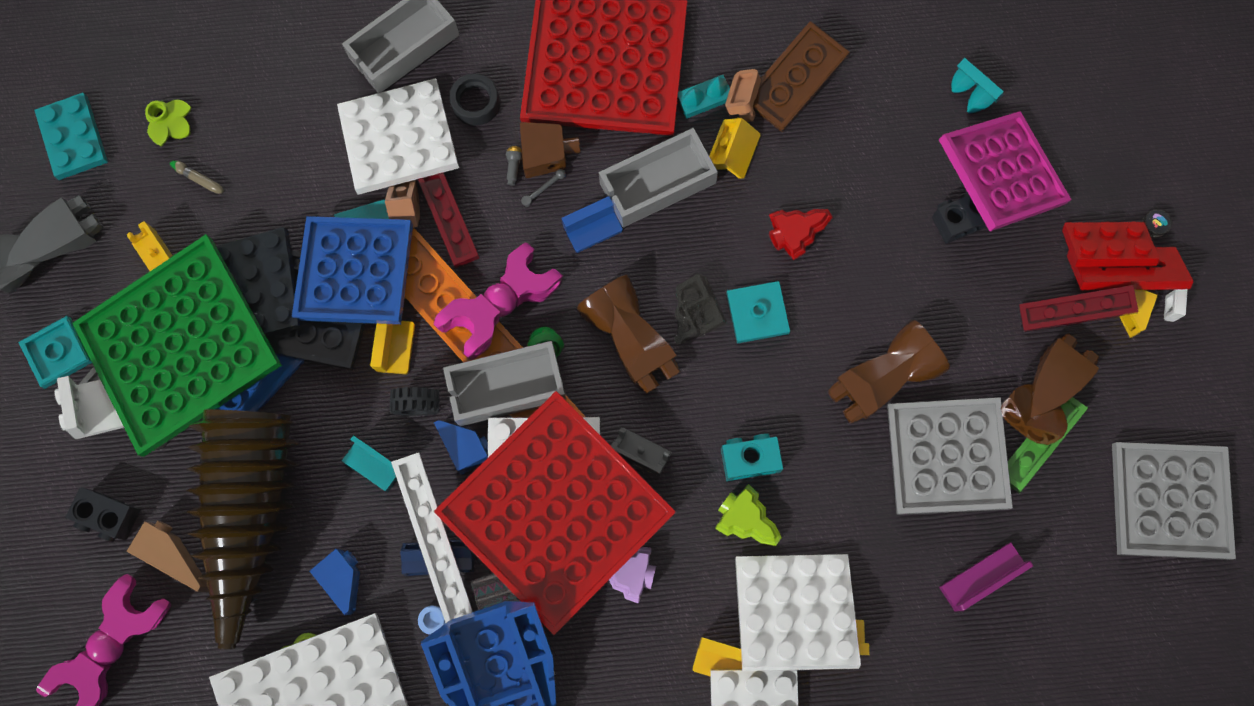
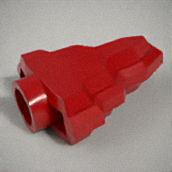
[769,209,832,260]

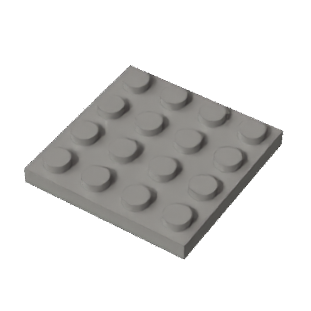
[887,397,1012,515]
[1112,442,1236,560]

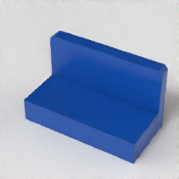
[561,196,623,253]

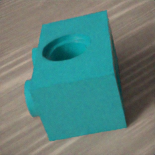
[721,434,783,481]

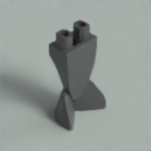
[0,195,104,294]

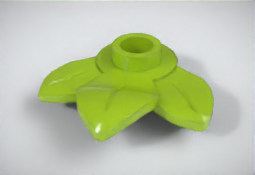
[145,100,191,146]

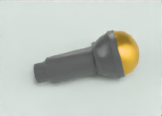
[506,146,523,186]

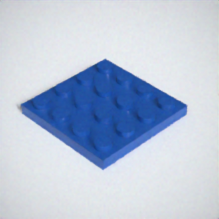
[292,216,413,324]

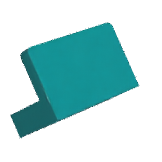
[342,435,397,493]

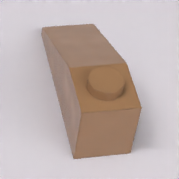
[127,520,209,592]

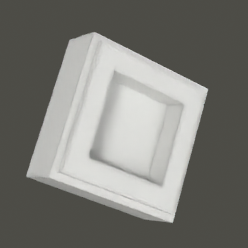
[1164,289,1187,322]

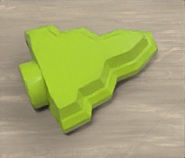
[715,484,782,546]

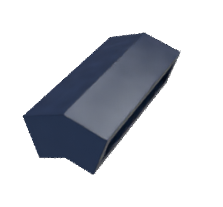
[400,540,474,576]

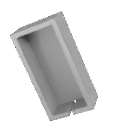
[342,0,459,93]
[599,128,718,228]
[443,341,567,426]

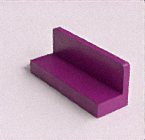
[939,543,1034,612]

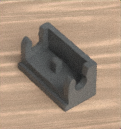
[611,428,672,477]

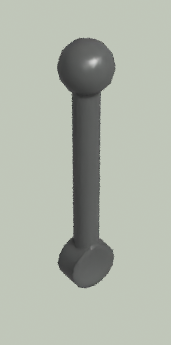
[521,169,566,207]

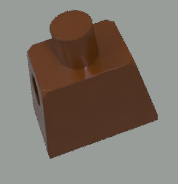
[520,122,580,178]

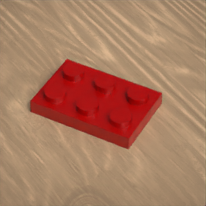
[1062,222,1160,267]

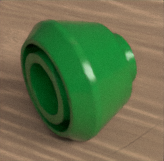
[527,327,564,358]

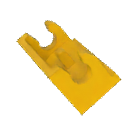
[127,221,173,271]

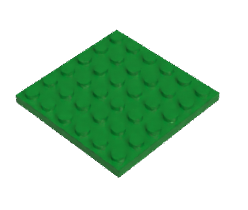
[72,234,282,457]

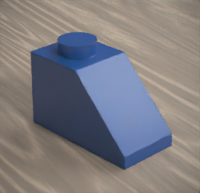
[434,420,488,475]
[310,549,360,615]

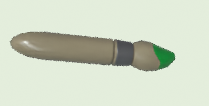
[170,160,224,194]

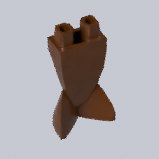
[577,275,680,394]
[828,320,950,424]
[1001,334,1099,445]

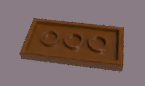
[753,21,850,133]

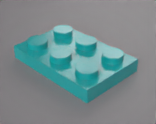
[34,93,108,180]

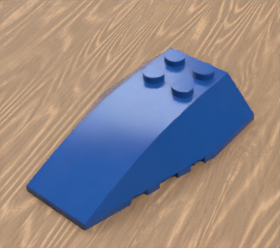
[421,601,556,706]

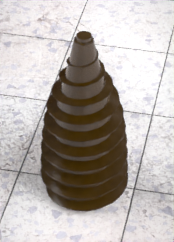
[186,409,301,649]

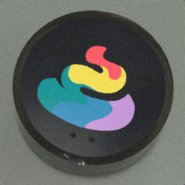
[1142,209,1172,237]

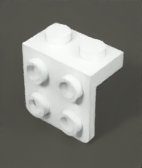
[55,376,124,439]

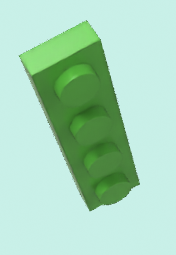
[1008,397,1088,493]

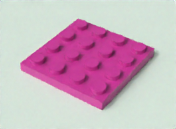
[939,111,1071,231]

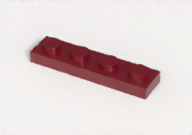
[418,173,479,268]
[1019,285,1139,332]

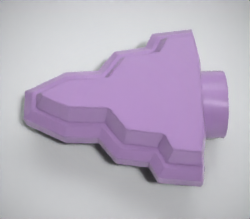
[609,547,656,604]

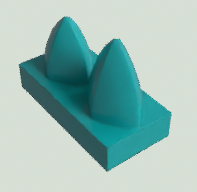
[951,58,1004,113]
[677,75,730,119]

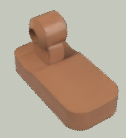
[725,69,761,122]

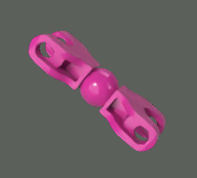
[434,243,563,360]
[36,574,171,706]

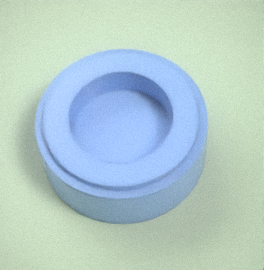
[418,606,446,634]

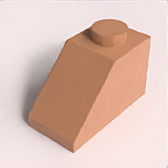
[385,179,420,228]

